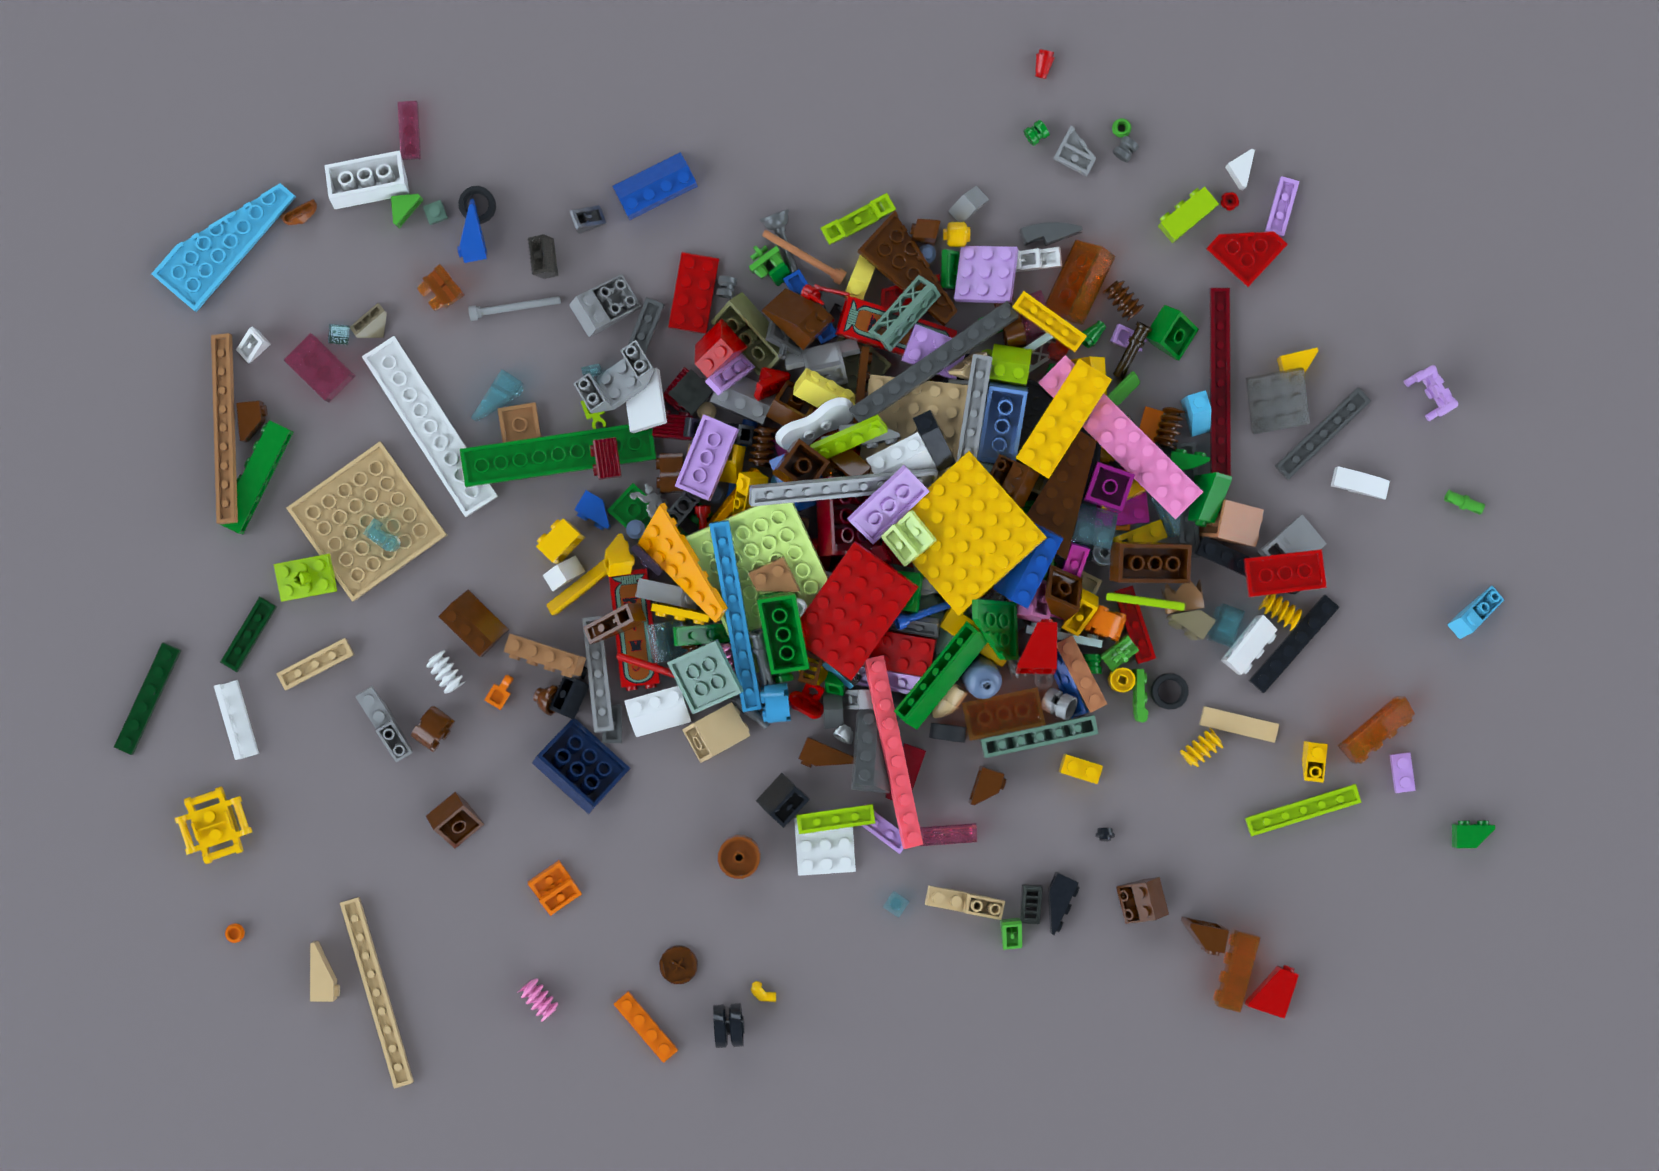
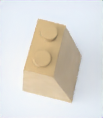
[682,702,750,763]

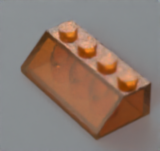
[1044,240,1116,325]
[1337,696,1415,764]

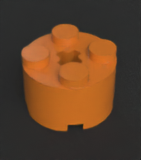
[1083,605,1126,642]

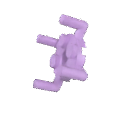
[1404,365,1459,421]

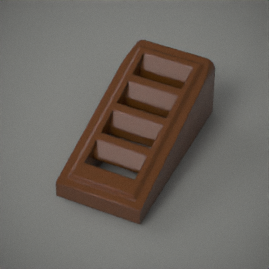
[798,648,823,686]

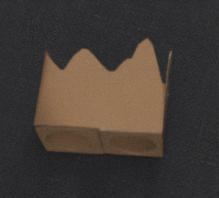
[1160,579,1205,614]

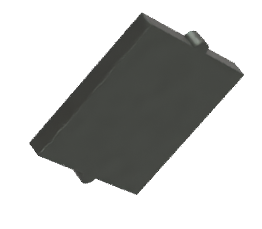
[668,369,714,415]

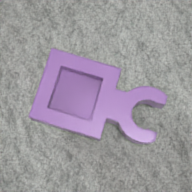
[1110,324,1146,352]

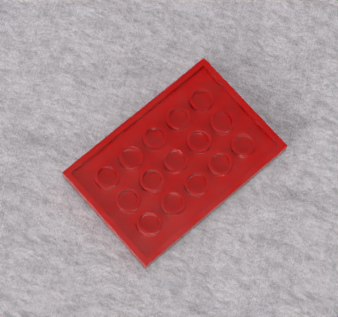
[800,541,919,681]

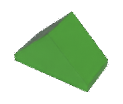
[391,194,424,229]
[1000,918,1022,950]

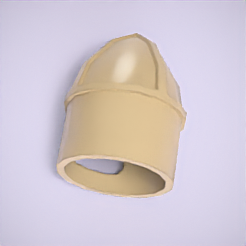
[932,683,968,718]

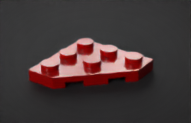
[1206,231,1288,287]

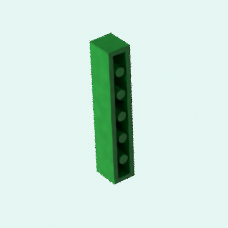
[220,420,294,535]
[893,621,988,730]

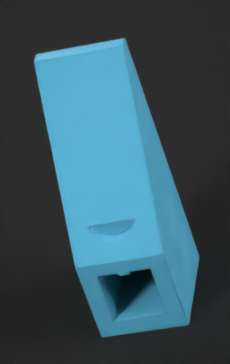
[1447,586,1504,639]

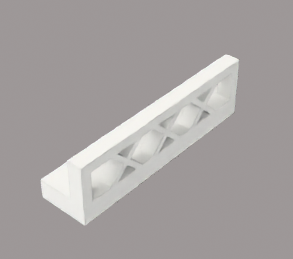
[214,680,259,760]

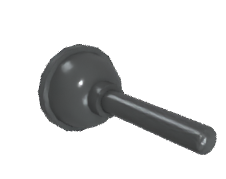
[760,209,798,273]

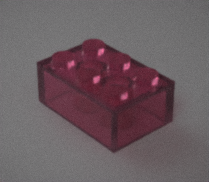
[284,333,356,403]

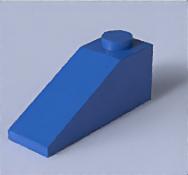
[457,199,487,263]

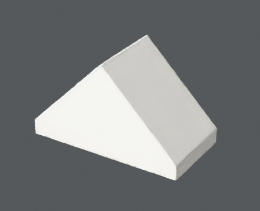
[1225,149,1255,191]
[236,327,271,364]
[543,555,586,591]

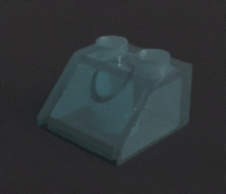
[1071,504,1118,551]

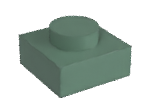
[423,200,448,225]

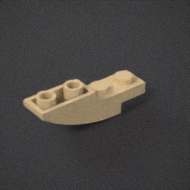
[925,885,1005,920]

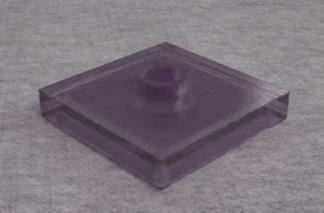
[631,544,666,576]

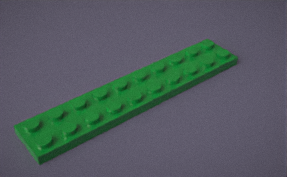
[460,424,656,487]

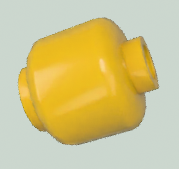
[943,222,970,247]

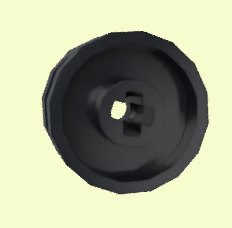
[713,1003,745,1048]

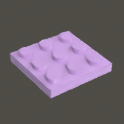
[954,246,1018,303]

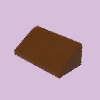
[829,449,871,476]

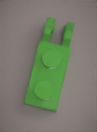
[1132,669,1148,723]

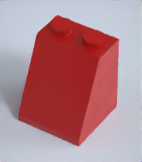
[695,319,747,378]
[1016,619,1057,674]

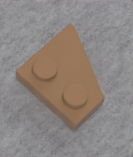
[748,556,800,592]

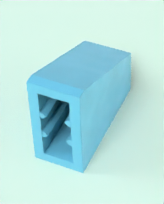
[1181,390,1211,437]

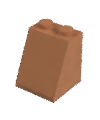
[1199,500,1264,547]

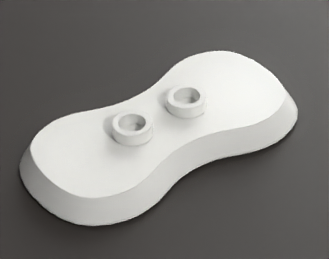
[775,397,854,450]

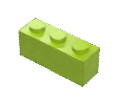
[1158,186,1219,243]

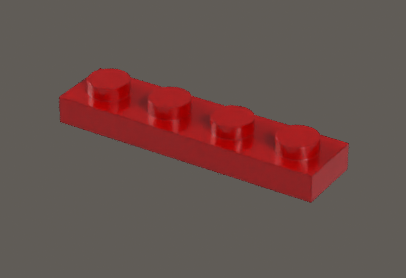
[1113,585,1156,664]

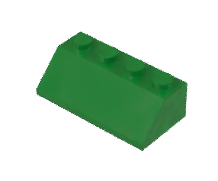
[757,592,810,675]

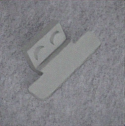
[785,339,860,385]

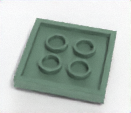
[667,639,743,714]

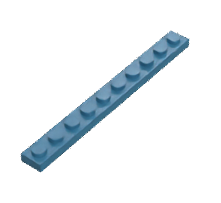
[709,520,762,712]

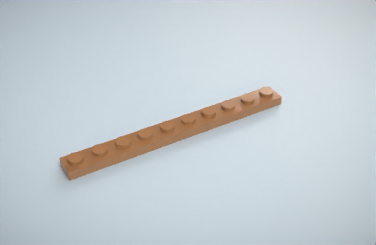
[211,333,238,524]

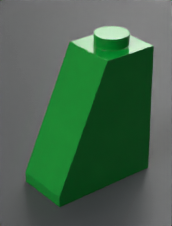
[1188,472,1232,527]

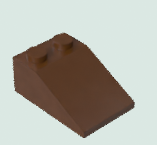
[762,288,834,350]

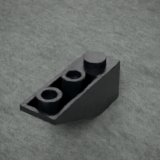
[1048,872,1080,935]

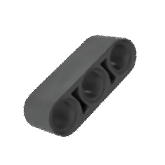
[667,491,702,529]

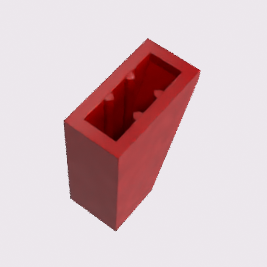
[1245,965,1299,1019]

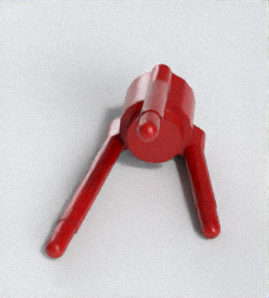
[801,284,850,322]

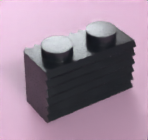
[549,676,589,720]

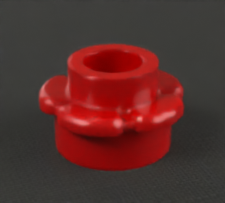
[1220,192,1239,211]

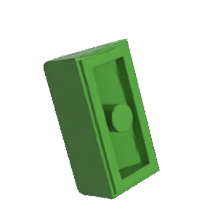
[1107,371,1140,406]

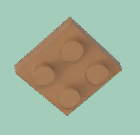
[498,402,541,442]

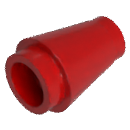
[1035,49,1055,79]

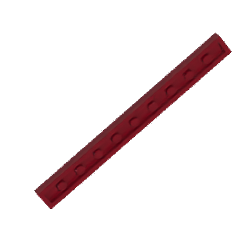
[1210,288,1231,476]

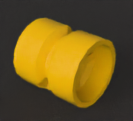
[1107,667,1135,692]

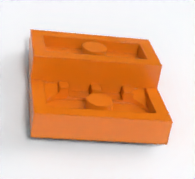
[528,860,582,916]

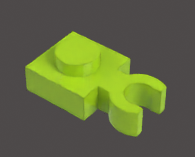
[580,401,607,429]

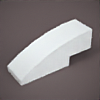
[1331,467,1390,500]

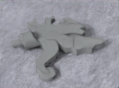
[630,483,669,518]

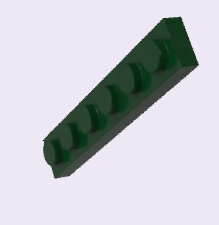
[114,642,181,755]

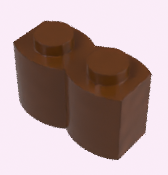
[656,453,684,493]

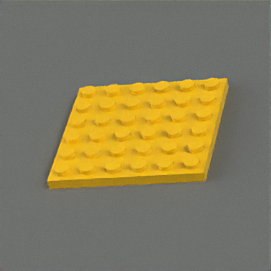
[896,451,1047,616]

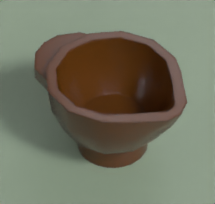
[533,685,558,716]

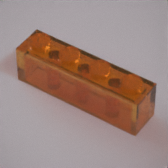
[1213,930,1260,1012]

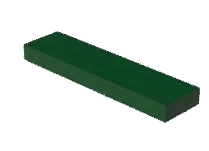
[220,596,277,672]

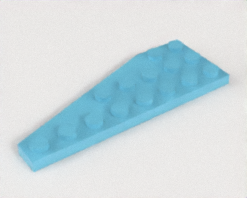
[152,183,296,312]

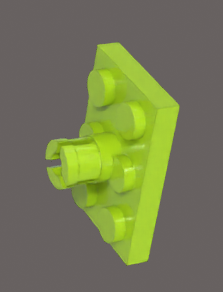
[273,553,337,602]

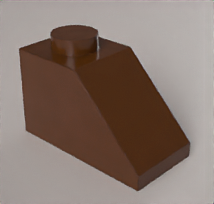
[910,219,941,246]
[236,401,268,443]

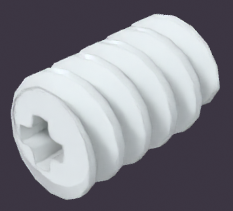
[426,650,465,694]

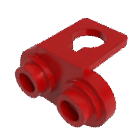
[789,684,825,719]

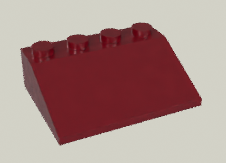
[816,477,880,557]

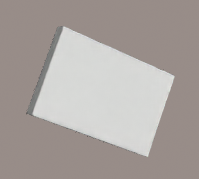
[626,368,667,433]

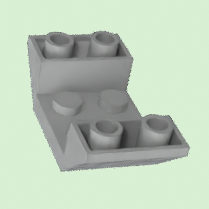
[573,340,655,413]

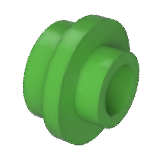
[1112,118,1131,138]

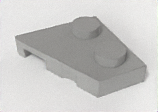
[1053,126,1096,177]

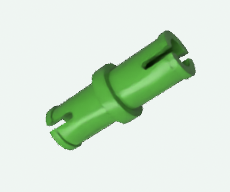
[1444,490,1485,515]

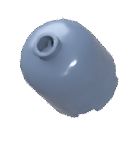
[960,655,1002,699]

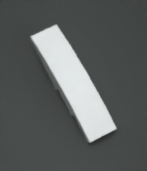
[1016,247,1062,272]

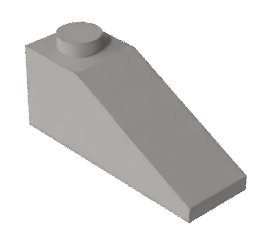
[635,578,697,610]

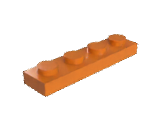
[613,991,678,1063]

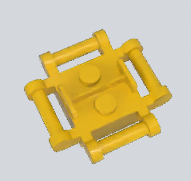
[174,786,253,864]

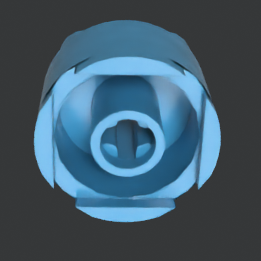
[760,683,791,723]

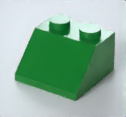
[1146,305,1199,361]

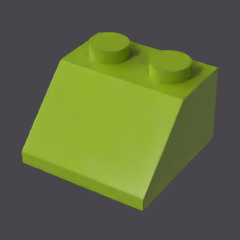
[989,344,1032,387]

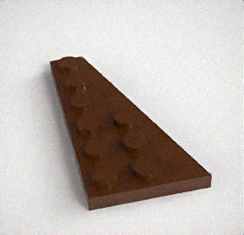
[858,211,958,326]
[1027,431,1097,560]

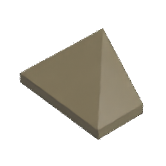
[349,303,387,338]

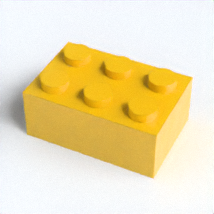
[536,519,586,564]

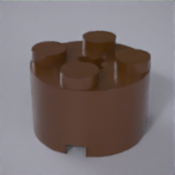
[411,706,455,752]

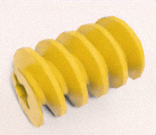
[1258,594,1302,631]
[1179,728,1224,768]

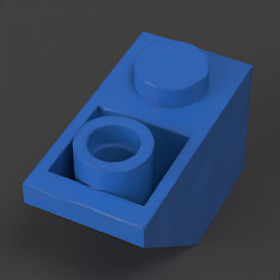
[574,490,611,531]

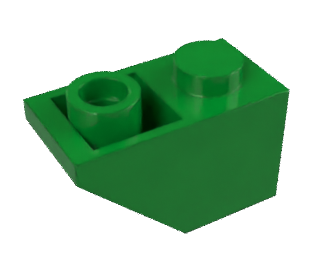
[1452,820,1495,848]

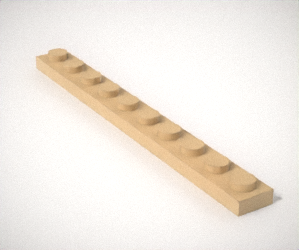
[340,897,414,1089]

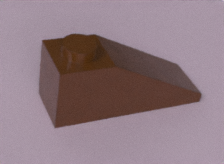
[583,603,647,645]
[798,737,854,768]

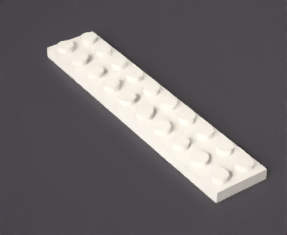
[362,336,498,517]

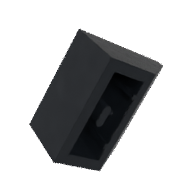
[756,773,810,828]

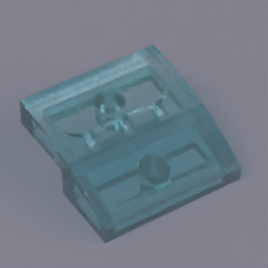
[646,620,686,663]

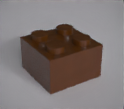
[772,438,830,482]

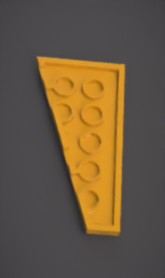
[638,502,728,623]

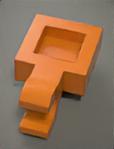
[484,675,514,710]

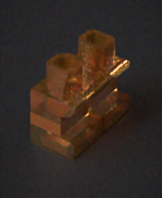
[417,264,465,311]

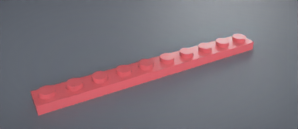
[864,655,923,849]

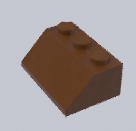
[438,590,509,657]
[1181,917,1229,956]

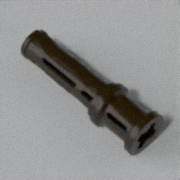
[1113,321,1152,379]

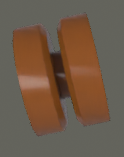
[718,835,761,879]

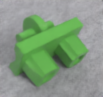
[749,245,784,279]
[1100,635,1139,671]

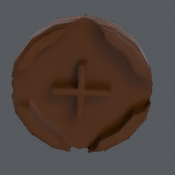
[659,946,698,984]

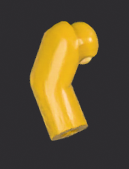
[751,981,776,1002]

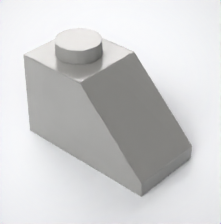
[842,689,873,709]

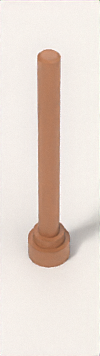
[762,230,847,285]

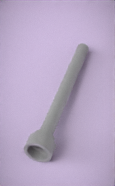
[468,296,561,321]

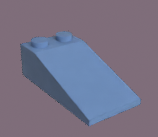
[977,381,1028,463]

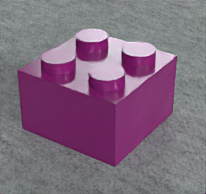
[1084,462,1135,513]

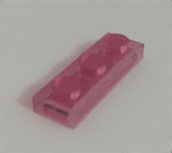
[398,101,421,160]
[920,823,977,846]

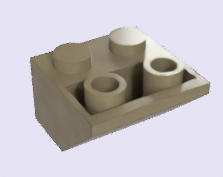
[1166,610,1216,641]

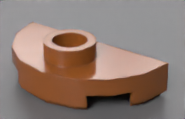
[280,199,317,225]

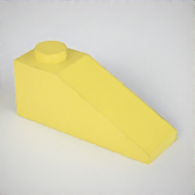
[844,255,875,300]

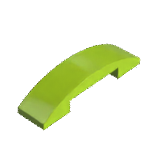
[820,193,896,245]

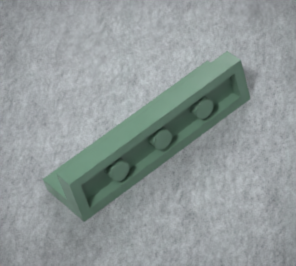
[868,275,941,352]

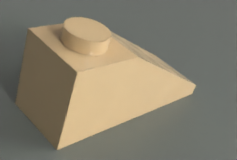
[310,941,340,1002]

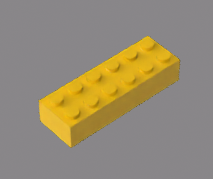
[1016,359,1112,479]

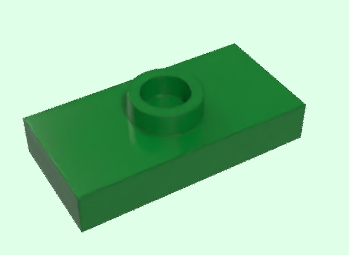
[941,249,960,290]

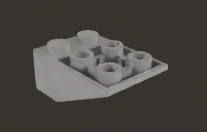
[569,274,642,337]
[1258,514,1327,556]

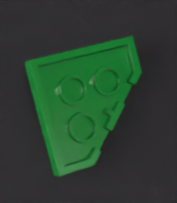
[972,599,1019,660]

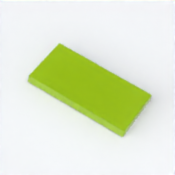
[1106,592,1186,611]

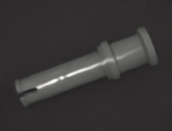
[749,629,774,688]

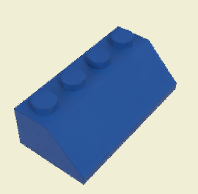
[613,152,698,220]
[993,523,1063,609]

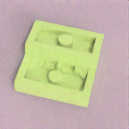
[881,510,937,566]

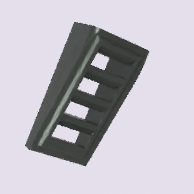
[1020,884,1042,924]

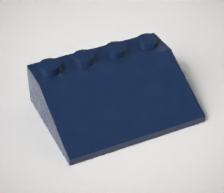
[532,719,631,815]

